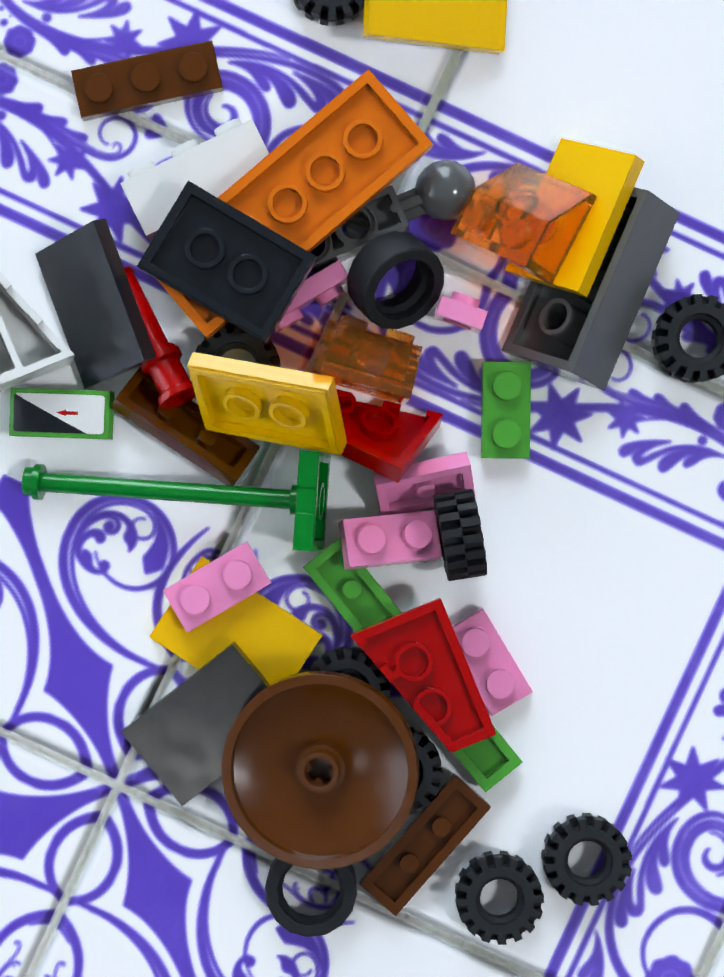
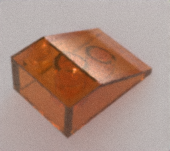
[311,315,423,405]

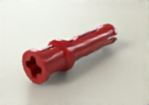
[124,266,196,410]

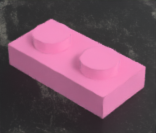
[277,260,348,332]
[372,451,476,515]
[338,510,442,570]
[163,541,272,632]
[452,608,533,716]

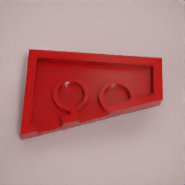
[337,389,443,483]
[350,597,496,753]

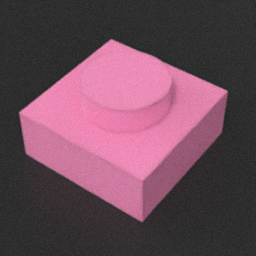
[433,291,488,333]

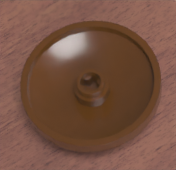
[221,671,419,869]

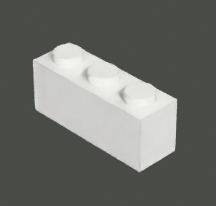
[120,118,269,242]

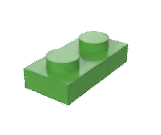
[481,362,531,459]

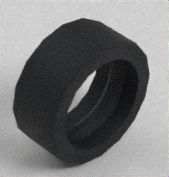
[347,231,444,329]
[265,858,357,937]

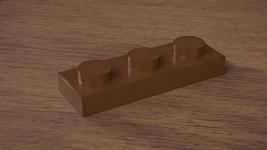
[71,40,224,121]
[111,367,261,486]
[359,773,491,916]

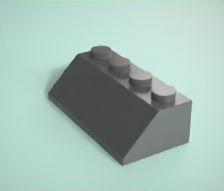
[502,187,680,391]

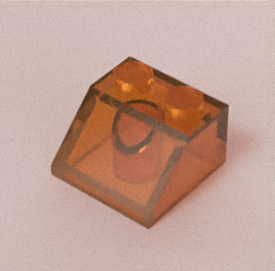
[451,163,597,284]

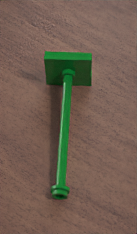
[22,450,331,552]

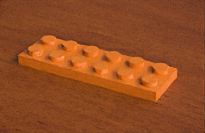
[158,69,433,339]

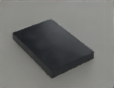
[137,180,318,345]
[35,218,157,389]
[121,641,270,806]

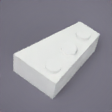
[0,271,75,392]

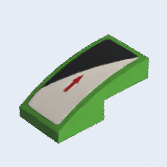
[9,388,115,440]

